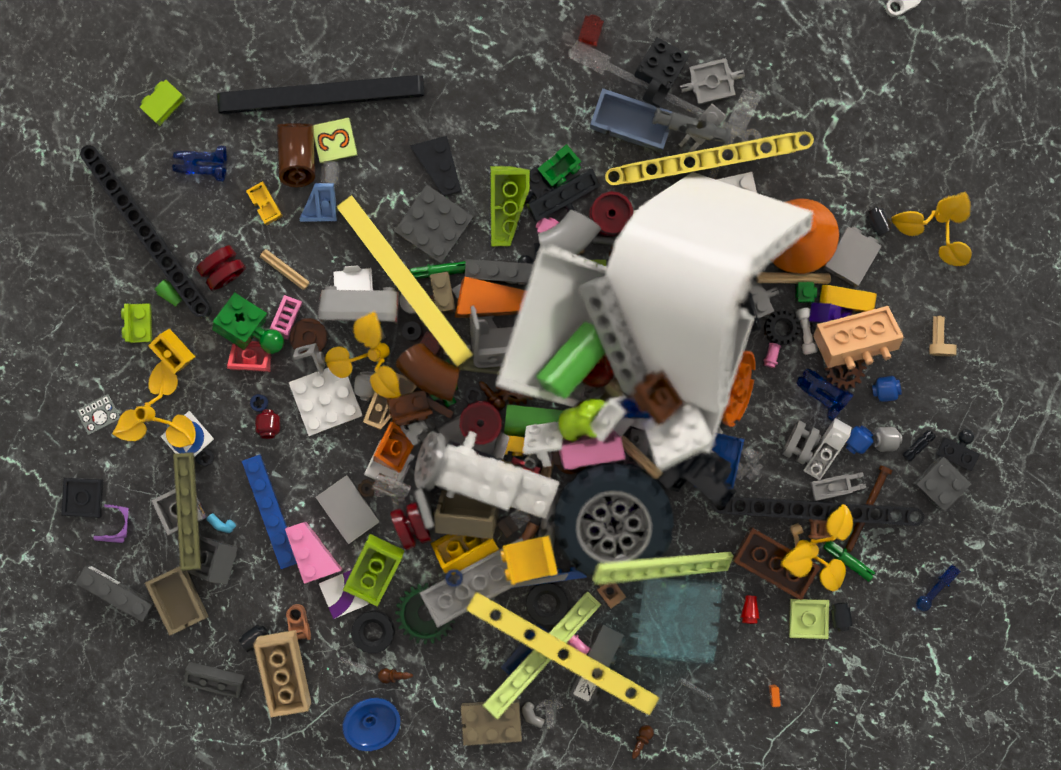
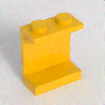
[500,535,558,585]

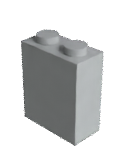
[823,226,881,287]

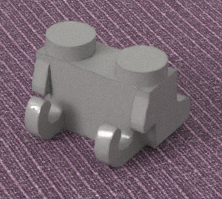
[401,419,435,446]

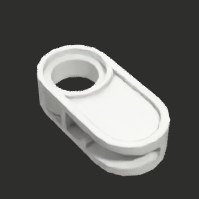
[885,0,921,17]

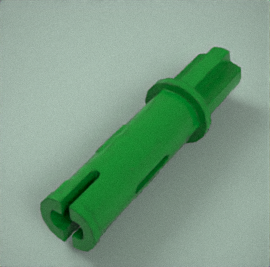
[410,261,466,279]
[823,541,875,582]

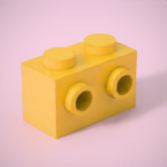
[148,329,195,374]

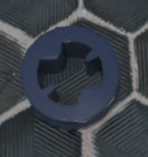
[250,394,268,412]
[445,569,463,587]

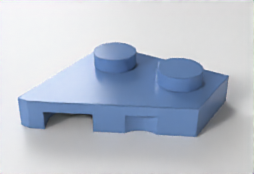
[300,183,337,222]

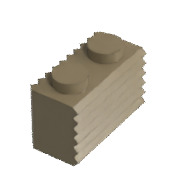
[430,272,456,315]

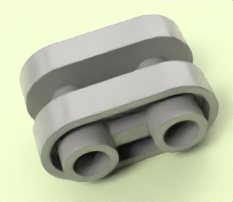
[782,420,821,465]

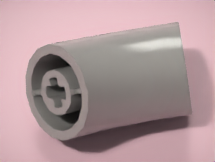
[538,210,601,258]

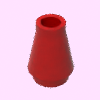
[740,595,760,624]

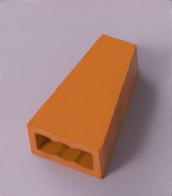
[455,277,526,318]

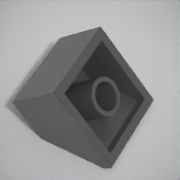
[188,535,238,585]

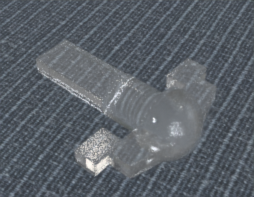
[536,698,563,729]

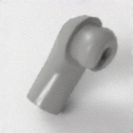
[522,702,545,728]

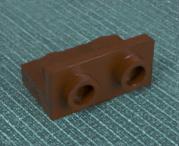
[386,390,433,426]

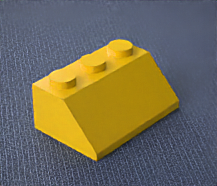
[431,534,499,575]

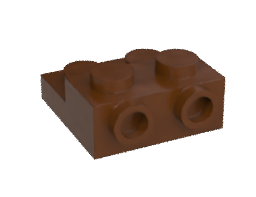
[631,371,684,426]

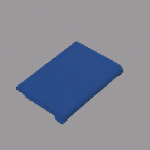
[694,433,744,488]

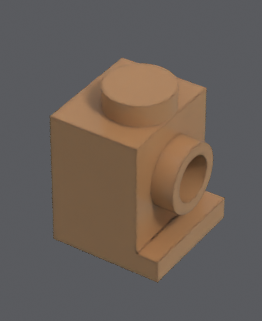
[597,582,626,608]

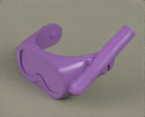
[94,504,129,543]

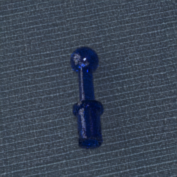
[916,564,961,611]

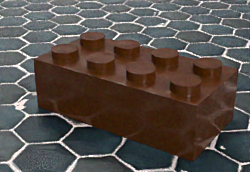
[732,527,820,600]

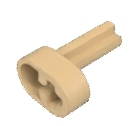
[929,316,957,356]

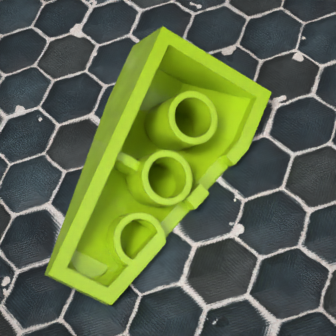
[490,166,530,246]

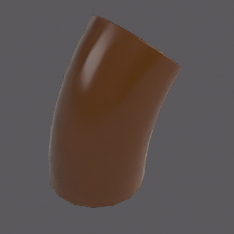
[277,123,315,188]
[395,343,460,402]

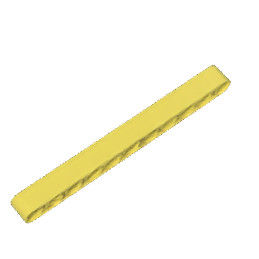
[336,195,473,367]

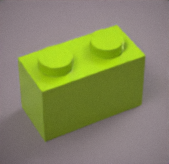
[140,80,186,126]

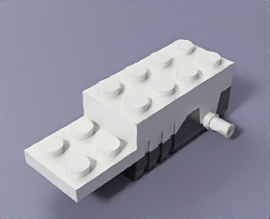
[435,431,559,519]

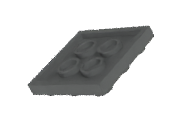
[394,184,474,264]

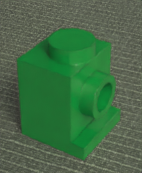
[795,282,817,303]

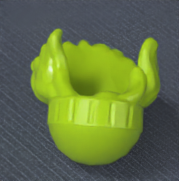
[558,399,607,442]

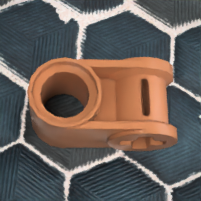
[808,519,838,539]
[286,604,311,640]

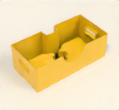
[246,182,283,226]

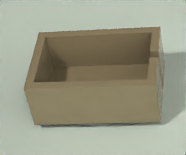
[434,490,499,539]
[145,566,209,636]
[461,699,522,746]

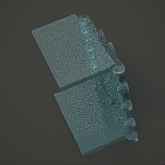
[628,577,722,663]

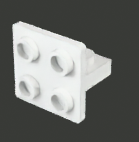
[523,422,563,467]

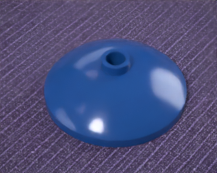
[343,698,400,751]

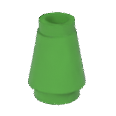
[154,279,183,307]

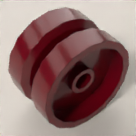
[589,191,634,237]
[196,245,246,292]
[459,400,502,445]
[390,502,432,551]

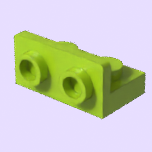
[121,303,152,343]

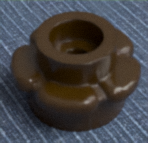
[357,479,376,498]

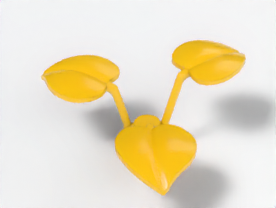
[891,192,972,266]
[325,312,401,398]
[112,361,196,447]
[781,504,853,591]

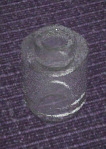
[320,161,340,188]

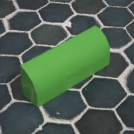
[536,321,606,399]
[504,405,564,438]

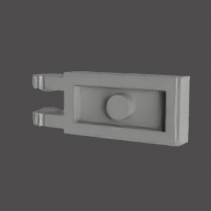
[678,103,727,153]
[810,472,866,501]

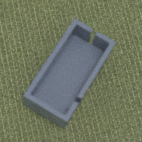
[590,88,672,153]

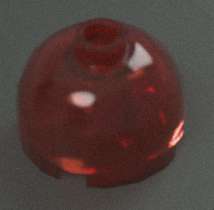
[581,353,615,388]

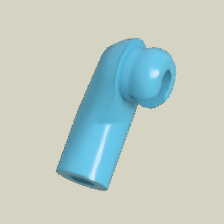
[207,513,236,533]

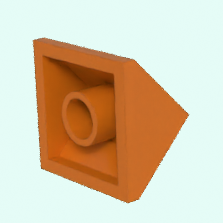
[373,422,414,473]

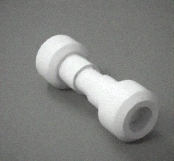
[795,308,818,355]

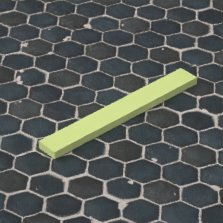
[593,552,734,584]
[482,591,601,719]

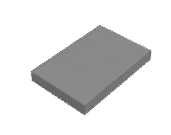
[316,475,380,544]
[415,488,435,528]

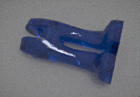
[172,145,227,182]
[796,368,854,421]

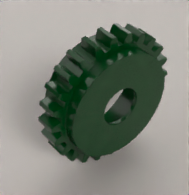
[395,582,456,644]

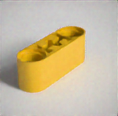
[819,285,877,312]

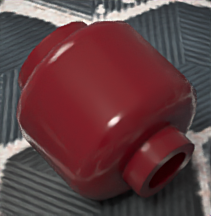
[255,410,280,439]

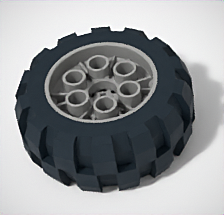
[554,461,674,583]

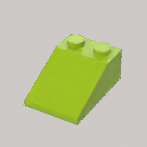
[343,534,404,606]

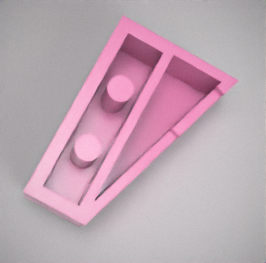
[558,429,625,470]
[285,522,343,584]

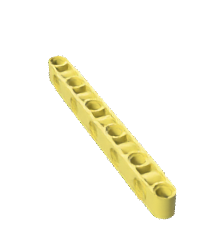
[605,131,813,185]
[466,592,659,715]

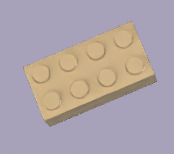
[254,630,311,717]

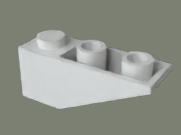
[803,418,852,480]

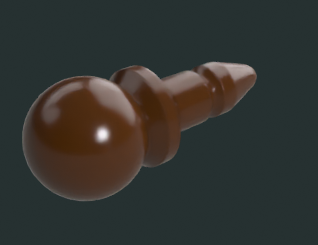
[479,381,506,410]
[378,668,413,684]
[632,725,654,759]

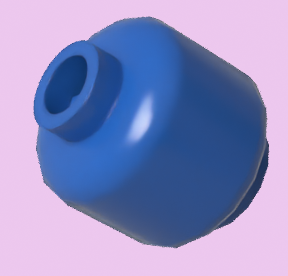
[872,376,902,402]
[846,425,874,454]

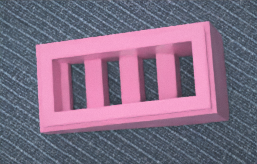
[270,295,302,340]

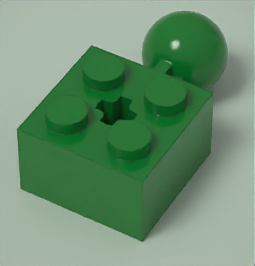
[212,292,284,354]

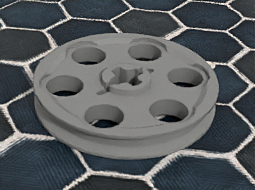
[415,431,446,491]

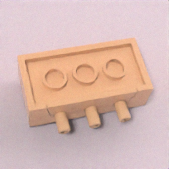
[813,306,904,370]

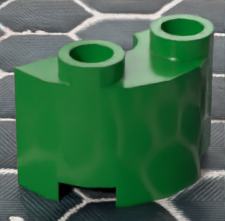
[538,144,581,187]

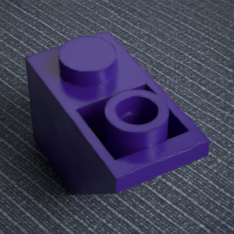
[809,302,853,324]

